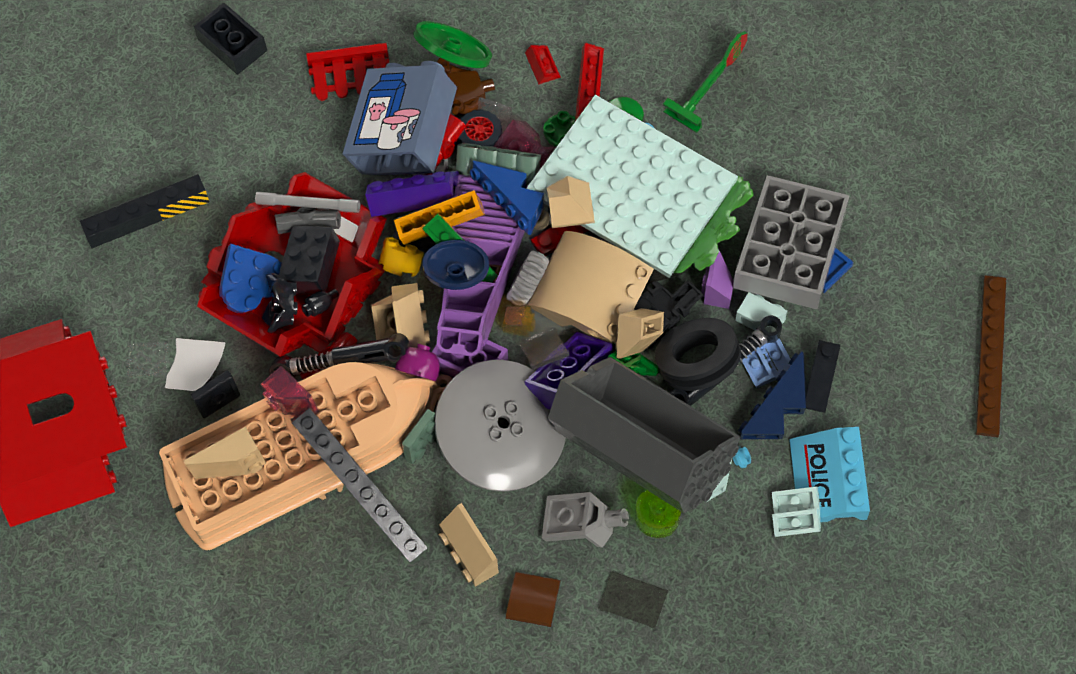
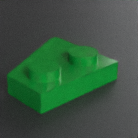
[608,351,660,376]

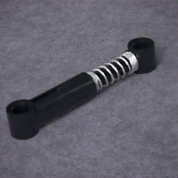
[670,315,782,406]
[269,333,409,383]

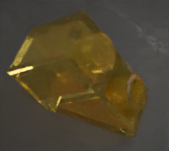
[502,305,536,338]

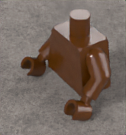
[437,58,495,115]

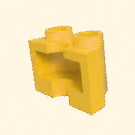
[378,237,424,277]

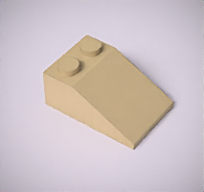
[184,426,266,479]

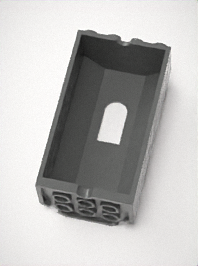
[548,357,740,513]

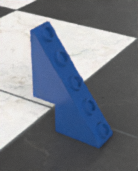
[470,161,544,235]

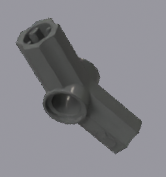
[275,207,341,234]

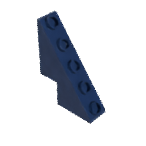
[738,352,806,439]

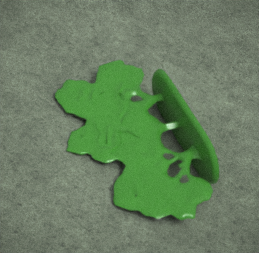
[673,176,754,273]

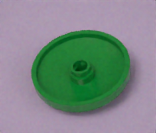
[413,21,492,68]

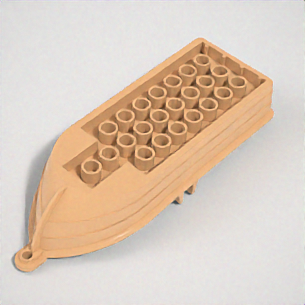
[159,362,452,550]

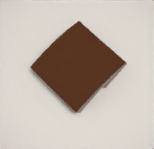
[506,572,561,627]

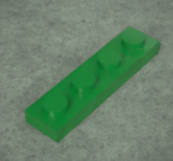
[422,213,498,283]

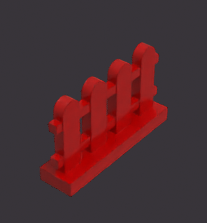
[306,43,389,101]

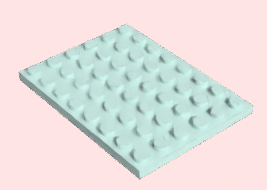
[526,95,738,278]

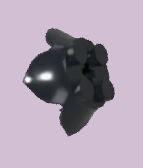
[262,273,298,333]

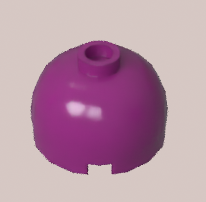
[395,344,440,381]

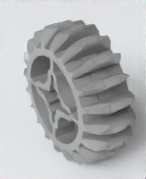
[506,250,549,308]

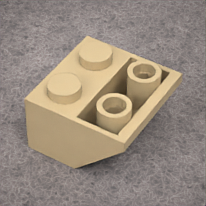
[616,308,664,358]

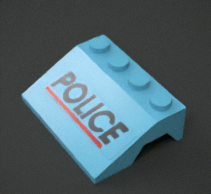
[790,427,870,522]

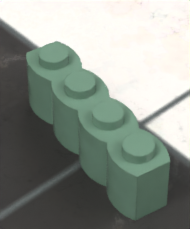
[456,143,541,185]

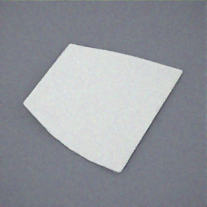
[165,338,225,391]

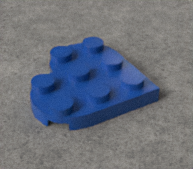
[219,244,282,313]

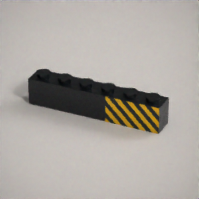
[80,174,210,248]

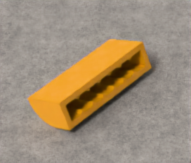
[394,190,485,245]

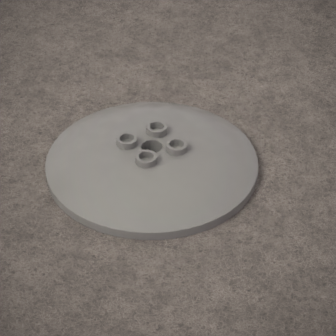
[434,360,566,492]

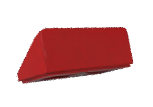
[525,45,561,85]

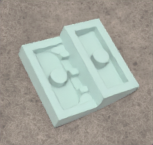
[772,487,821,537]

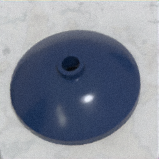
[423,240,489,290]

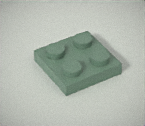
[402,409,436,464]

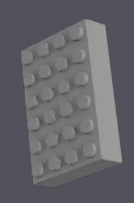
[733,175,850,309]

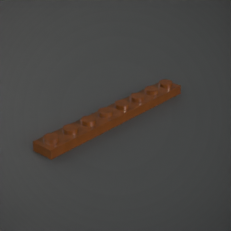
[976,275,1006,437]

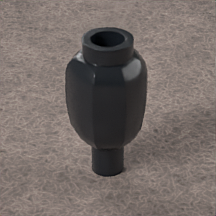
[301,289,339,317]

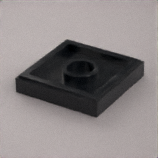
[190,370,241,418]

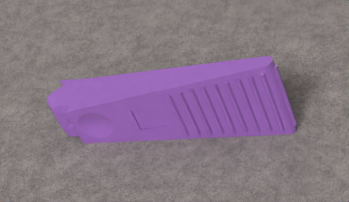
[437,174,528,356]

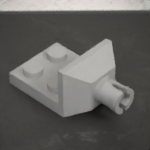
[542,492,629,548]

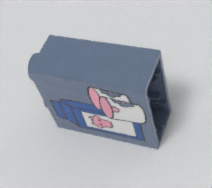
[343,61,457,175]

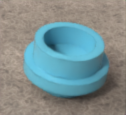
[733,446,751,469]

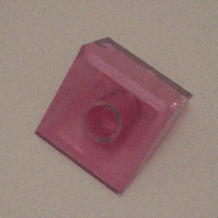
[261,366,319,415]

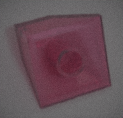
[494,119,542,154]

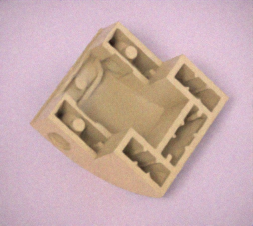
[527,231,654,344]

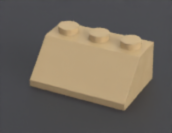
[391,283,430,350]
[438,503,499,587]

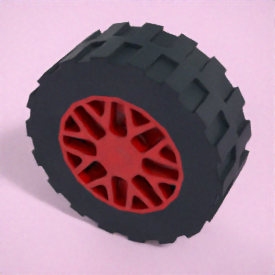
[458,110,503,148]

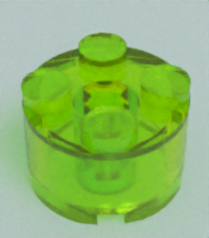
[635,490,681,538]

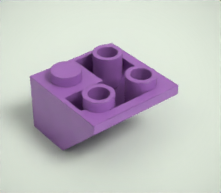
[701,249,734,309]

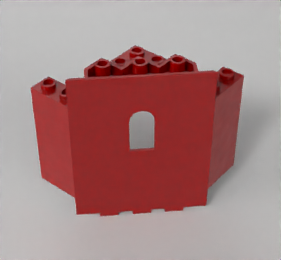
[197,172,387,357]
[0,319,127,527]

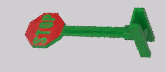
[663,31,748,133]

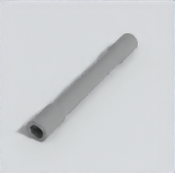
[255,192,361,213]

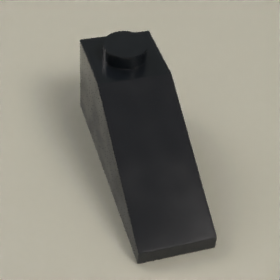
[805,340,841,413]

